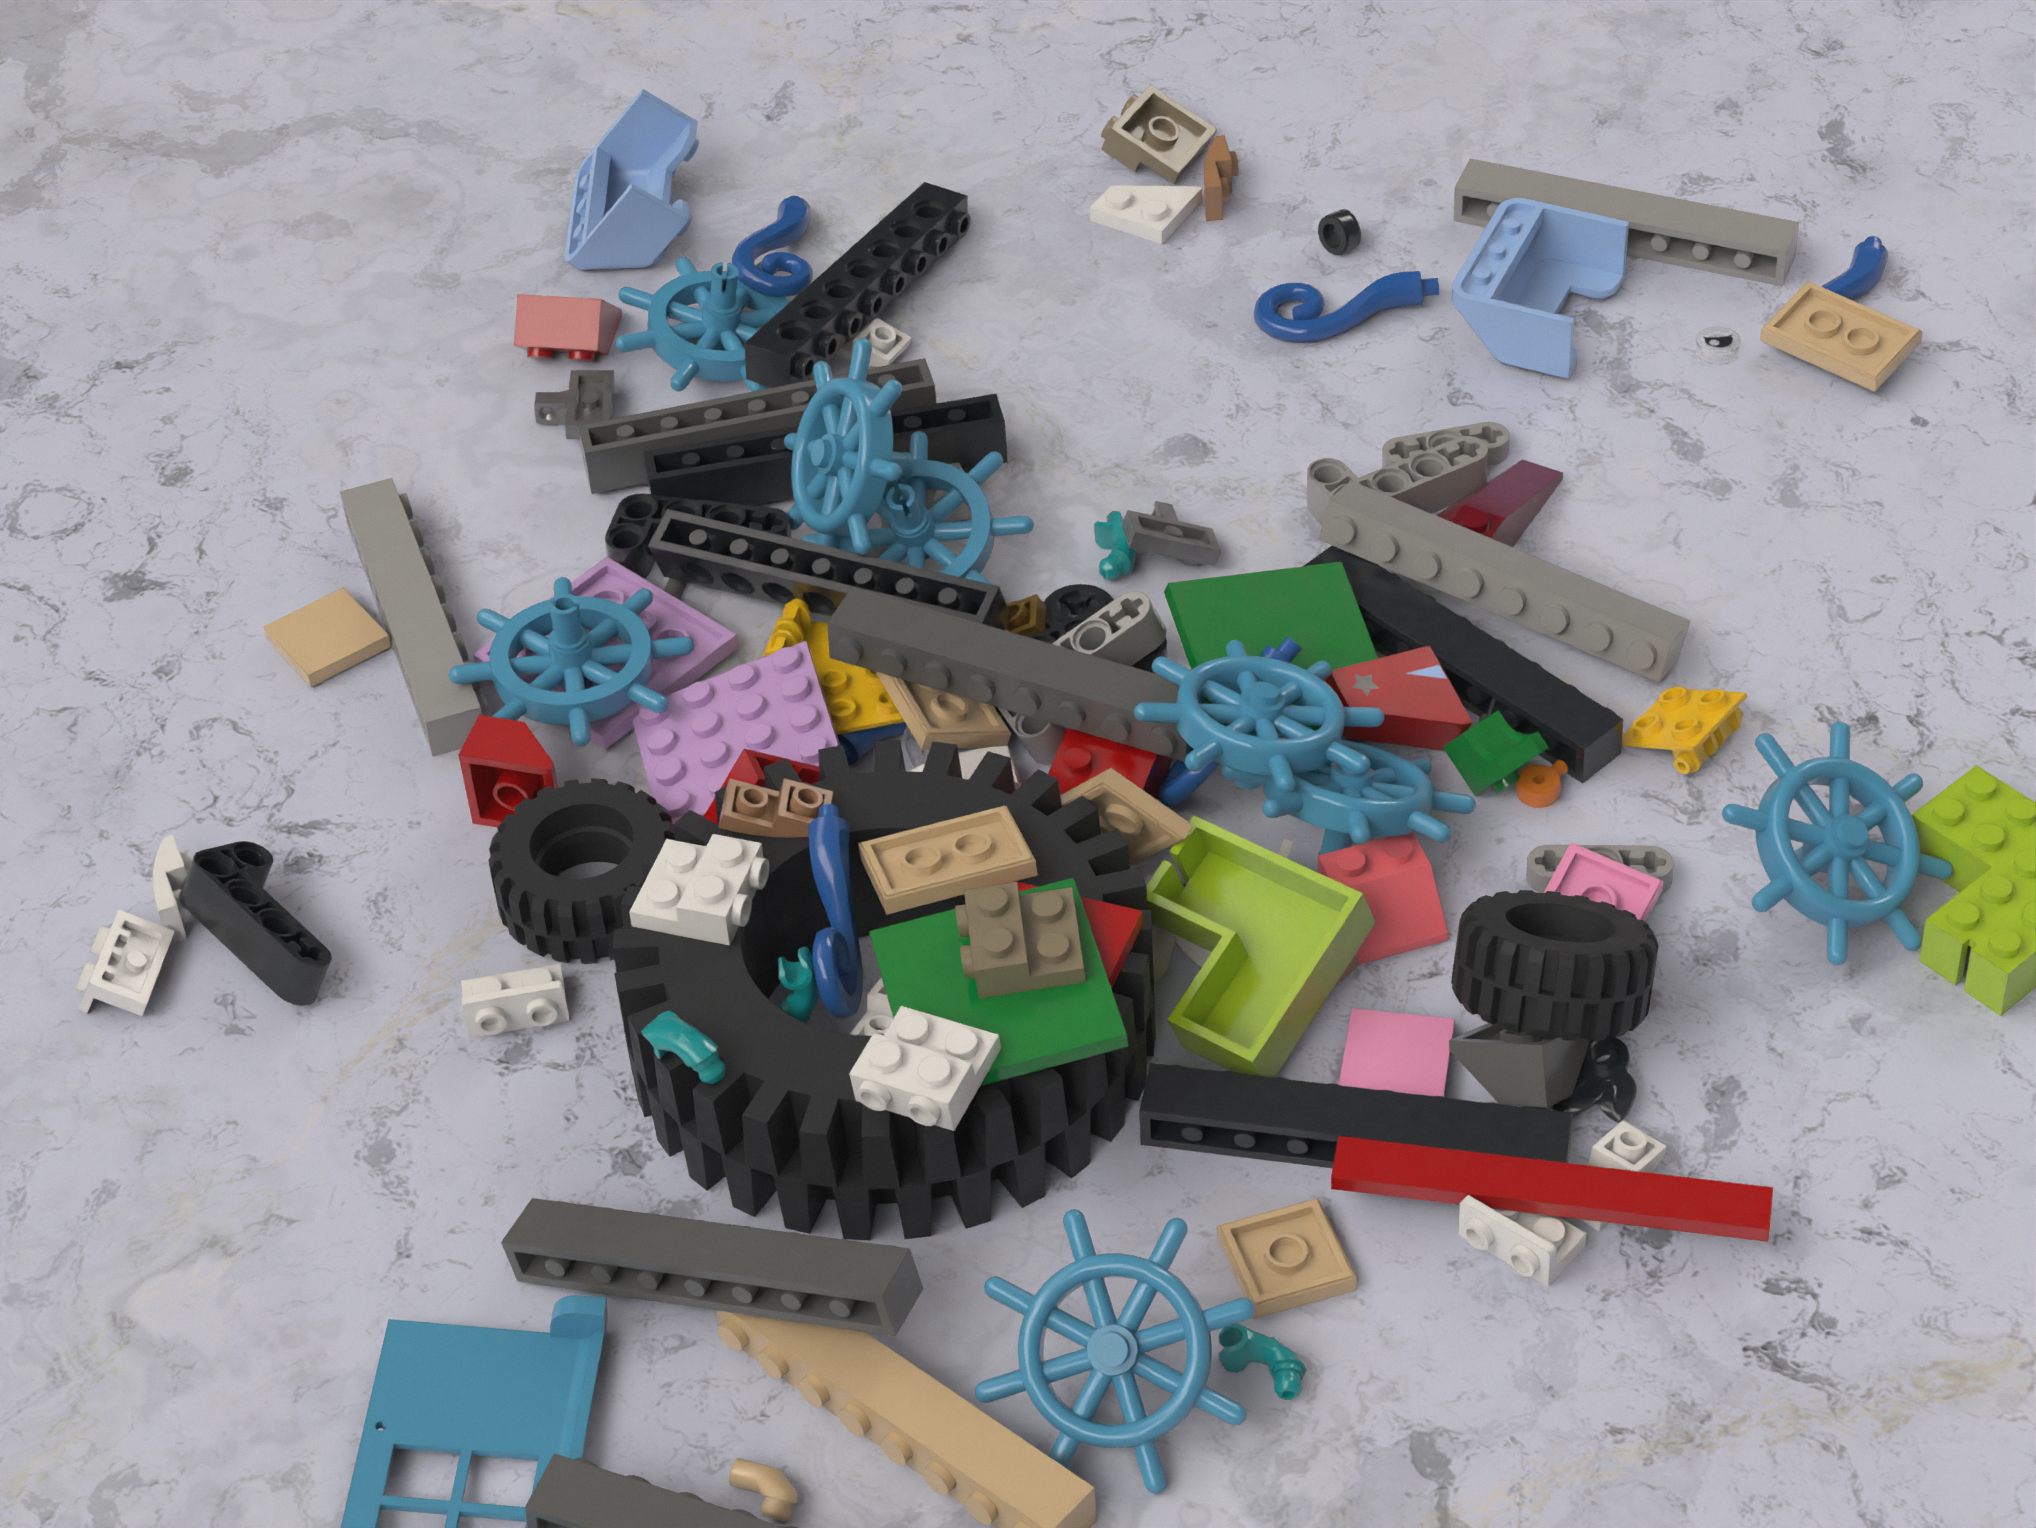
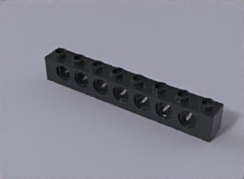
[745,182,971,388]
[648,509,1011,630]

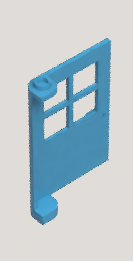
[340,1295,608,1528]

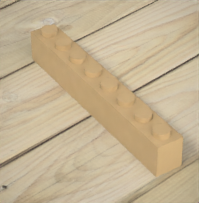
[716,1310,1097,1528]

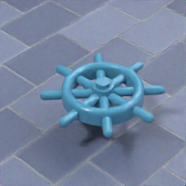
[615,257,789,392]
[784,338,913,555]
[801,431,1034,585]
[448,577,694,747]
[1134,640,1384,793]
[1722,721,1954,965]
[1221,734,1476,855]
[975,1209,1255,1494]

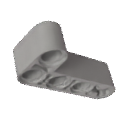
[1307,436,1488,525]
[997,591,1167,764]

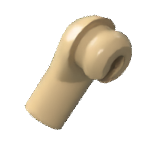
[729,1458,798,1522]

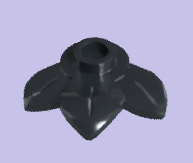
[1553,1036,1637,1123]

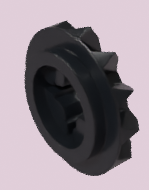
[1044,584,1114,629]

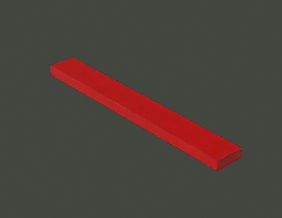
[1331,1136,1773,1242]

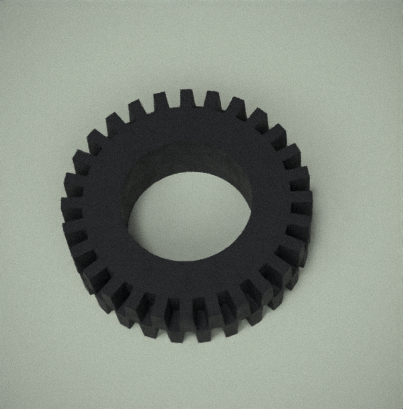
[613,740,1156,1241]

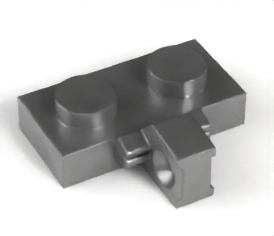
[534,370,615,439]
[1121,501,1221,567]

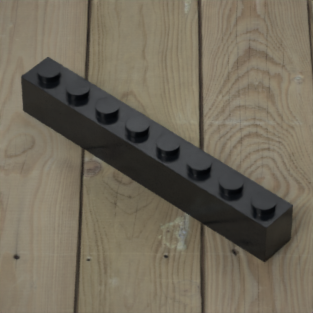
[643,394,1008,505]
[1304,546,1623,784]
[1139,1063,1573,1168]

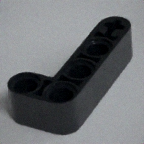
[605,493,792,579]
[179,841,332,1006]

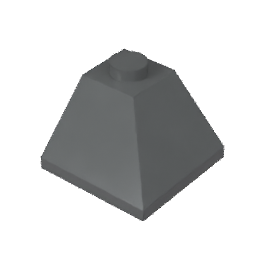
[1449,1023,1590,1110]

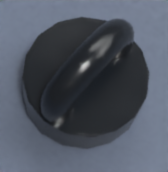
[1318,209,1361,255]

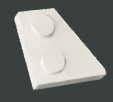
[1090,185,1202,244]

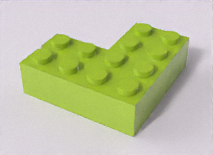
[1911,765,2036,1016]
[1146,815,1376,1078]

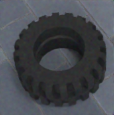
[488,778,675,964]
[1451,890,1659,1041]

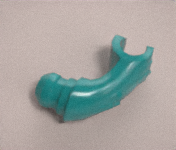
[1094,511,1136,580]
[777,947,818,1023]
[641,1011,725,1084]
[1219,1323,1307,1400]

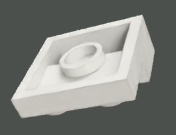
[629,834,769,946]
[849,1006,1001,1131]

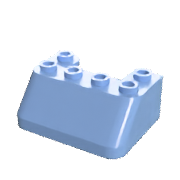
[564,89,699,270]
[1452,198,1629,379]

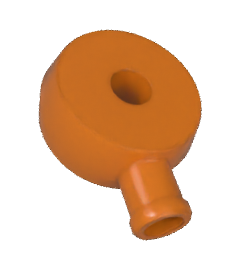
[1515,760,1568,808]

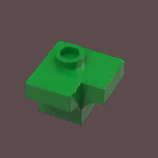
[1443,710,1549,796]

